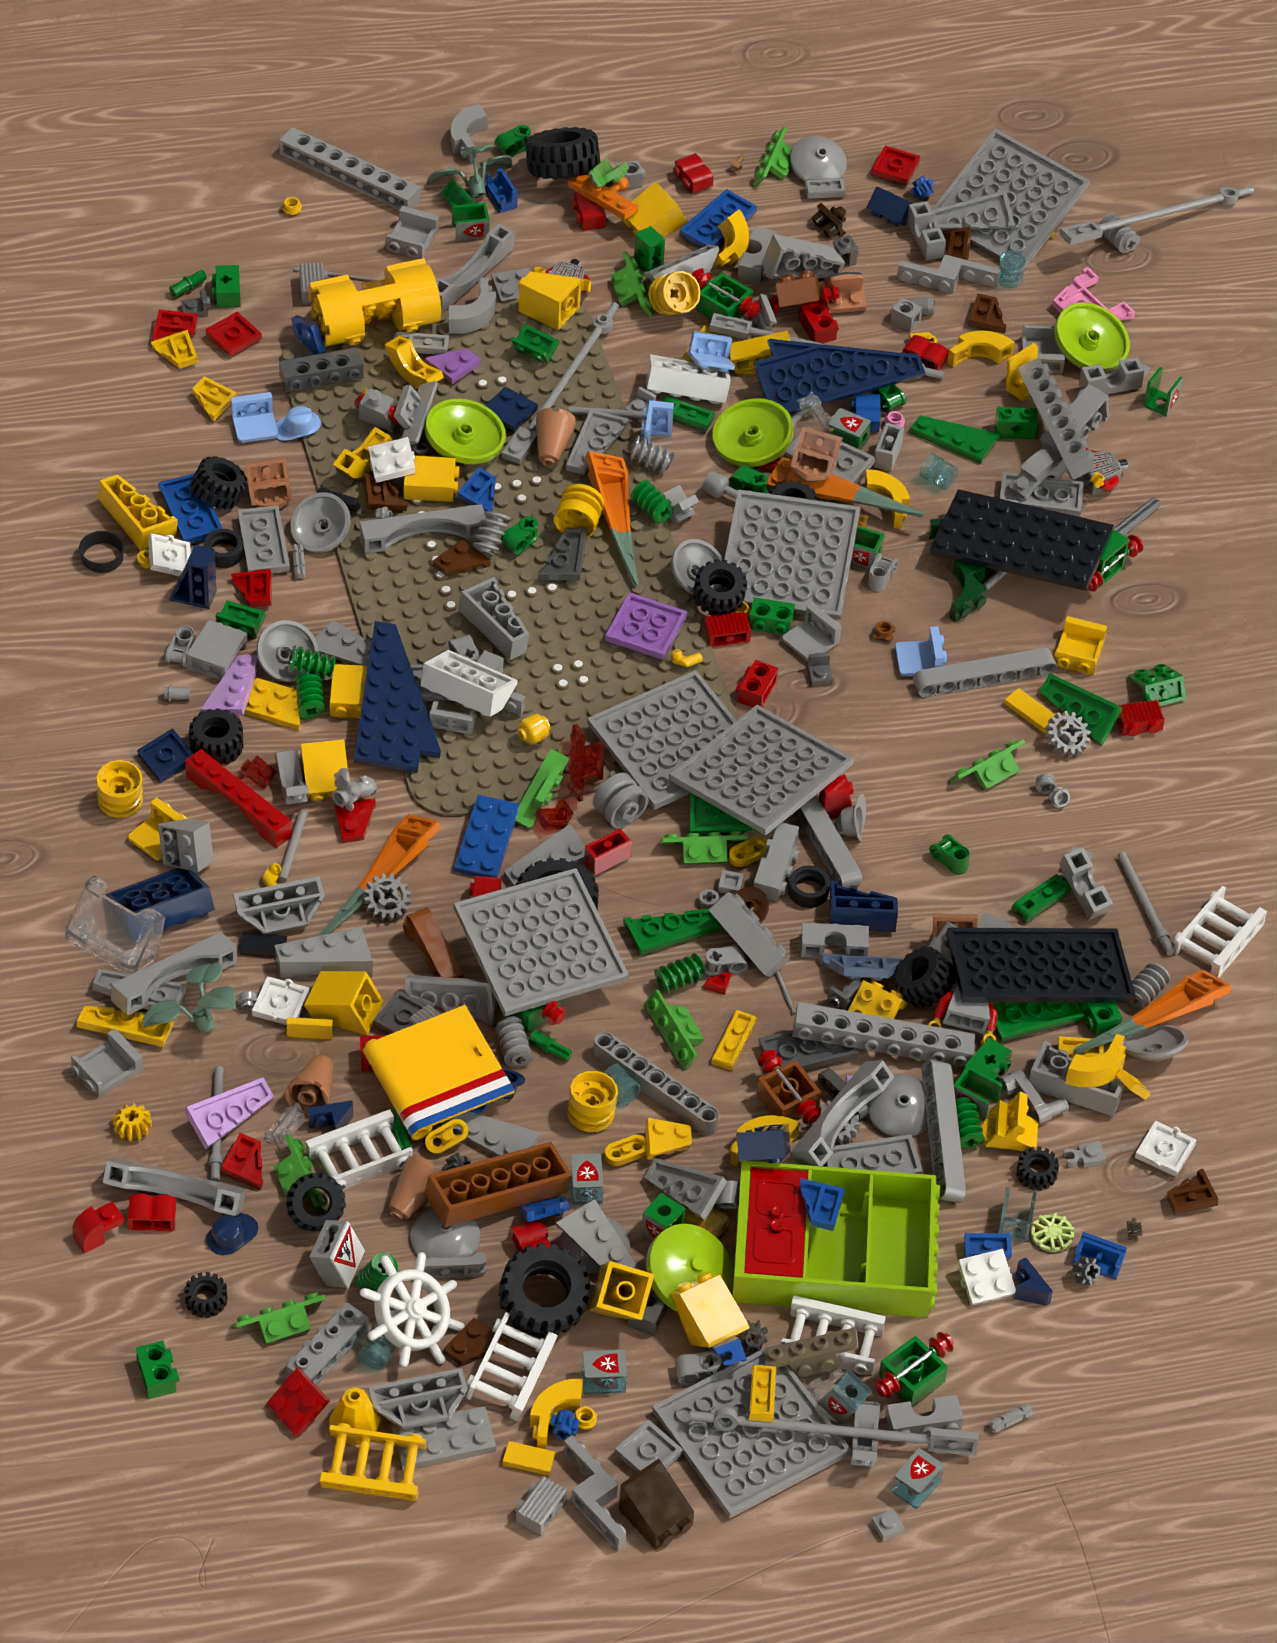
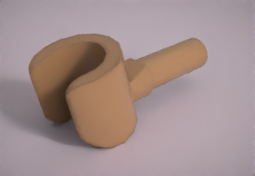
[730,154,745,175]

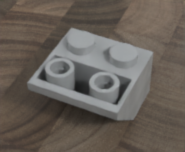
[158,818,214,872]

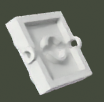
[368,437,416,483]
[148,533,191,576]
[252,976,310,1025]
[1135,1121,1196,1177]
[957,1249,1016,1306]

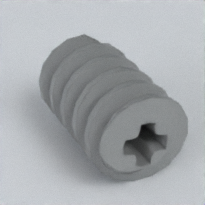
[1100,212,1141,254]
[630,435,675,474]
[472,511,510,557]
[1128,963,1171,1010]
[495,1016,533,1068]

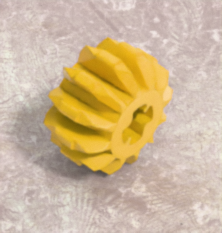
[112,1103,152,1142]

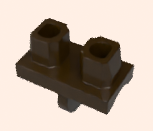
[812,203,846,238]

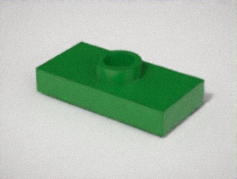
[440,178,475,206]

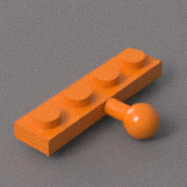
[568,174,638,220]

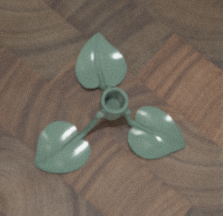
[427,145,512,197]
[143,962,236,1032]

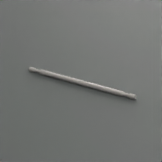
[294,267,385,284]
[776,970,796,1015]

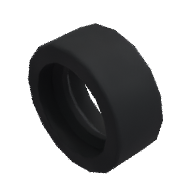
[204,529,243,568]
[788,865,831,908]

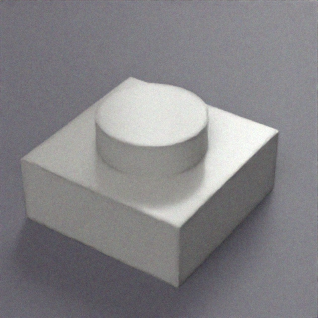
[718,870,744,895]
[871,1509,905,1541]

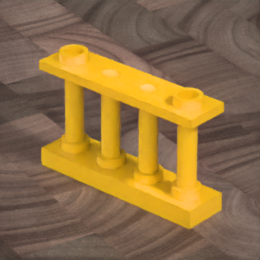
[320,1423,427,1501]

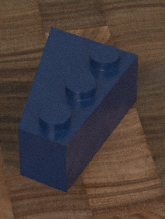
[169,545,217,609]
[829,880,898,932]
[737,1124,791,1163]

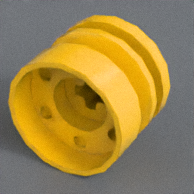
[648,271,700,316]
[554,484,604,538]
[96,760,143,818]
[567,1071,618,1132]

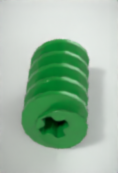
[631,480,674,524]
[288,645,335,681]
[295,673,325,720]
[654,953,705,994]
[955,1097,985,1148]
[356,1253,398,1292]

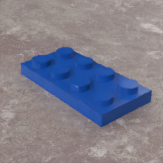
[679,189,757,248]
[158,473,223,544]
[454,795,520,877]

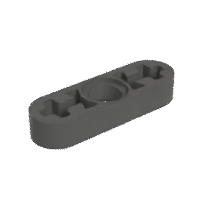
[818,1068,869,1120]

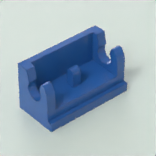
[485,168,518,213]
[1073,1232,1127,1280]
[706,1336,747,1365]

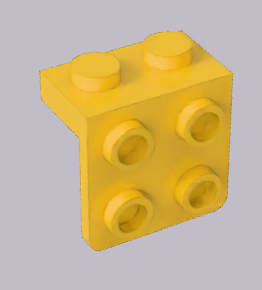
[1006,343,1049,401]
[128,797,187,861]
[848,980,907,1019]

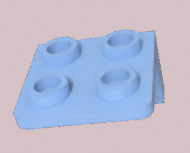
[688,331,735,372]
[231,392,278,443]
[641,400,674,445]
[895,626,947,676]

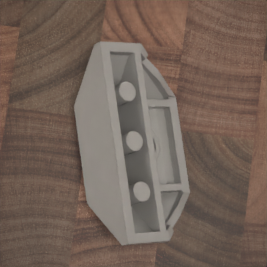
[644,244,719,281]
[233,876,325,935]
[368,1368,467,1430]

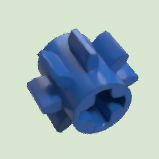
[911,176,935,200]
[549,1410,579,1440]

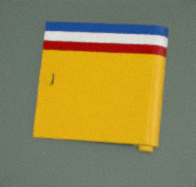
[363,1005,515,1140]

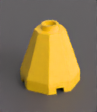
[329,1387,381,1446]

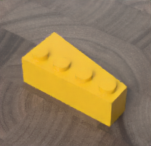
[98,475,178,550]

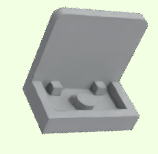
[782,602,842,662]

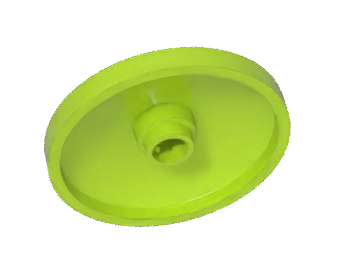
[1054,302,1130,373]
[713,398,794,467]
[424,399,506,464]
[646,1224,734,1312]

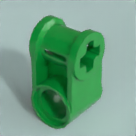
[494,125,531,157]
[871,384,906,413]
[729,465,768,494]
[500,516,538,555]
[929,834,970,874]

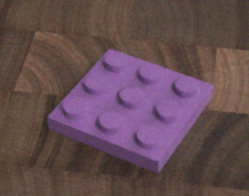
[605,592,687,660]

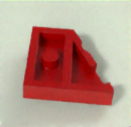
[152,309,199,341]
[231,569,272,608]
[334,798,376,843]
[220,1132,263,1190]

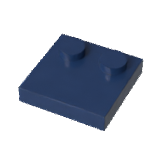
[485,386,538,433]
[137,728,193,783]

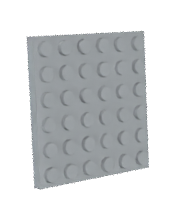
[932,128,1090,272]
[718,490,860,619]
[587,670,737,810]
[669,705,853,836]
[453,868,629,1016]
[652,1344,851,1519]

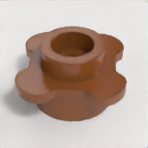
[873,621,896,641]

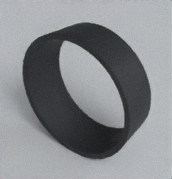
[79,531,125,573]

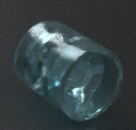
[999,251,1025,289]
[919,453,958,490]
[603,1064,641,1107]
[358,1324,397,1370]

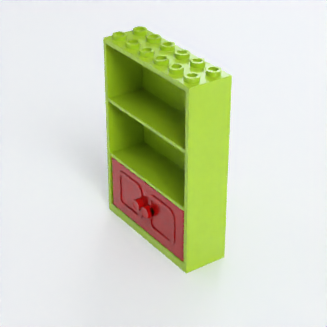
[732,1161,940,1318]

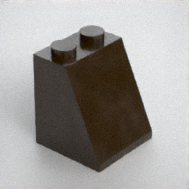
[619,1459,694,1550]

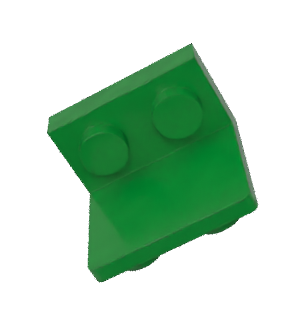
[1128,664,1186,706]

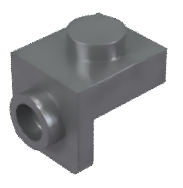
[833,235,859,266]

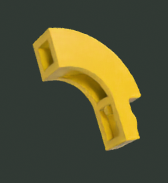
[712,209,749,268]
[947,331,1015,368]
[385,336,444,389]
[333,427,393,478]
[865,469,910,528]
[1065,1033,1126,1088]
[729,1115,800,1168]
[530,1379,583,1449]

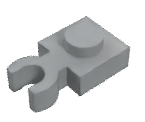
[1063,1141,1106,1168]

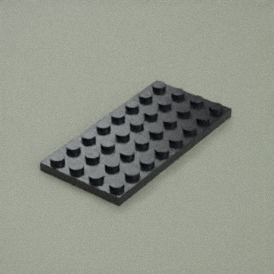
[929,489,1114,591]
[946,928,1136,1003]

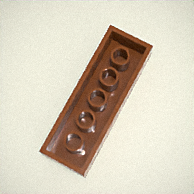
[424,1142,572,1227]

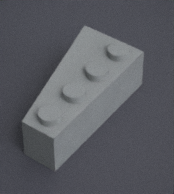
[761,234,845,279]
[1040,384,1110,458]
[459,577,529,660]
[1029,1040,1124,1117]

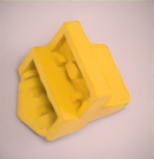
[981,1092,1038,1151]

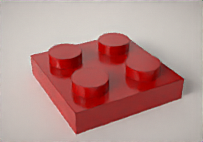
[871,145,921,185]
[206,311,262,357]
[266,1368,330,1437]

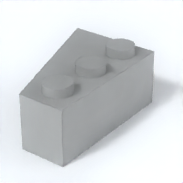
[754,822,800,903]

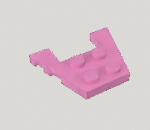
[1052,266,1135,321]

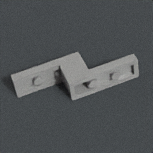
[897,255,1001,294]
[564,1436,626,1551]

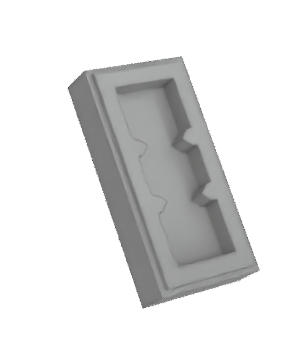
[804,178,846,199]

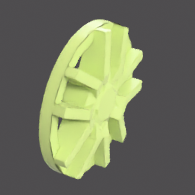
[1031,1213,1074,1252]

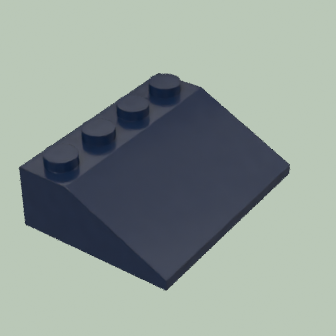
[105,868,215,940]

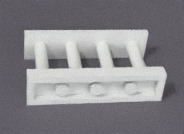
[1173,886,1267,978]
[306,1109,413,1191]
[781,1295,886,1376]
[466,1312,558,1422]

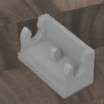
[430,701,476,735]

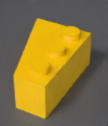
[730,331,791,374]

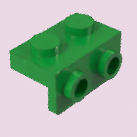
[511,324,560,363]
[215,600,266,637]

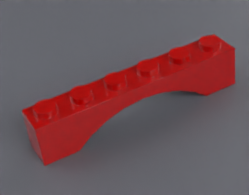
[185,749,292,849]

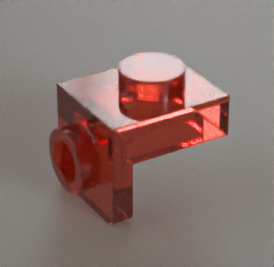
[238,756,277,789]
[535,799,573,830]

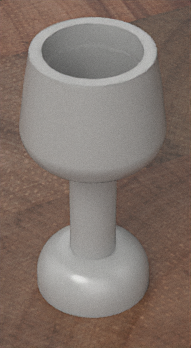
[702,471,753,499]

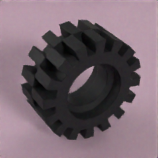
[1016,1146,1059,1191]
[184,1272,228,1318]

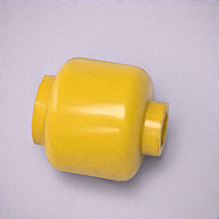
[517,713,551,745]

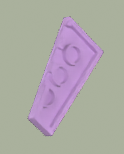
[201,654,260,716]
[184,1077,274,1150]

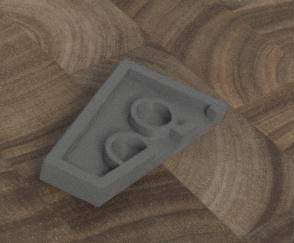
[538,528,587,580]

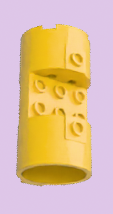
[307,258,441,347]

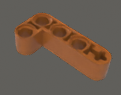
[403,907,465,979]

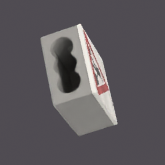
[309,1220,365,1288]

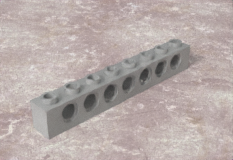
[279,127,421,210]
[1017,357,1095,480]
[792,1002,975,1068]

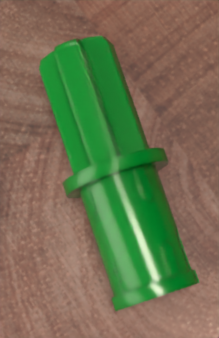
[169,270,207,298]
[529,1030,573,1061]
[391,1108,411,1150]

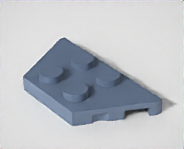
[820,953,904,981]

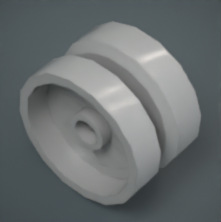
[593,773,649,829]

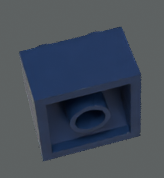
[866,186,913,227]

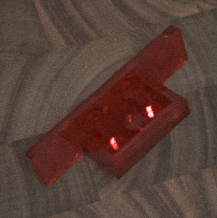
[568,724,604,802]

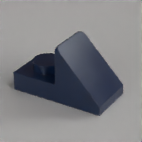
[307,1100,353,1130]
[1014,1257,1053,1306]

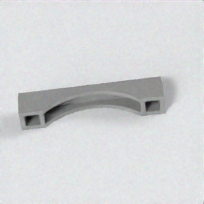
[436,224,515,312]
[360,504,486,554]
[111,932,237,1015]
[790,1060,894,1166]
[103,1156,247,1216]

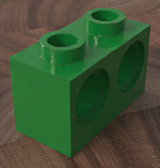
[749,597,795,635]
[1079,1003,1123,1037]
[135,1341,179,1399]

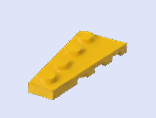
[77,1006,177,1047]

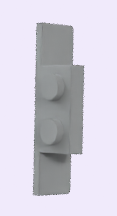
[394,381,438,445]

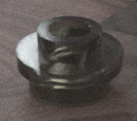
[1127,1218,1143,1241]

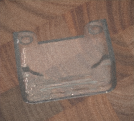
[65,875,165,974]

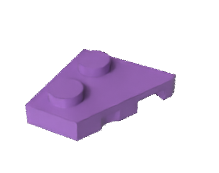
[425,349,481,384]

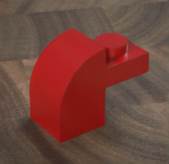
[72,1201,125,1254]

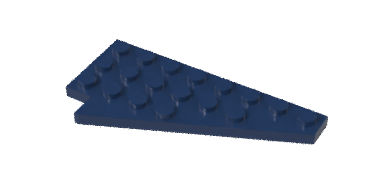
[754,339,925,414]
[353,621,441,772]

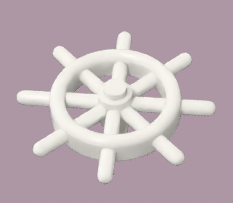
[360,1252,465,1368]

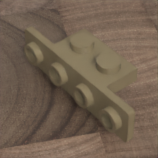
[764,1328,858,1378]

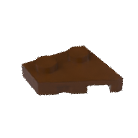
[941,227,972,260]
[968,293,1006,334]
[364,473,408,511]
[433,539,491,577]
[1167,1169,1219,1214]
[443,1318,509,1366]

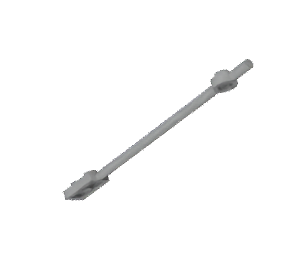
[1059,186,1254,245]
[502,302,619,465]
[709,313,944,380]
[689,1407,979,1456]

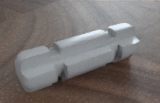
[292,544,306,579]
[988,1404,1033,1432]

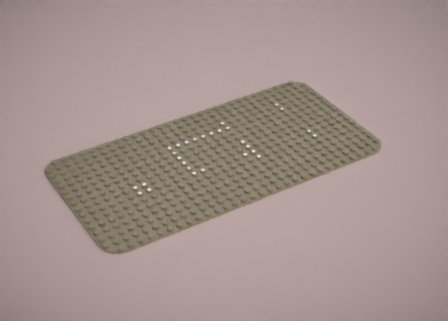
[281,300,738,817]

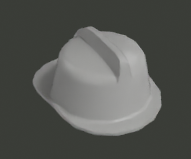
[837,793,866,841]

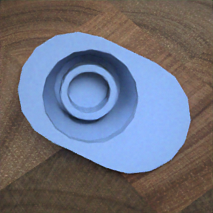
[276,406,321,441]

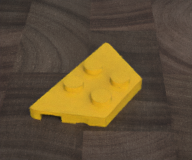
[244,678,300,731]

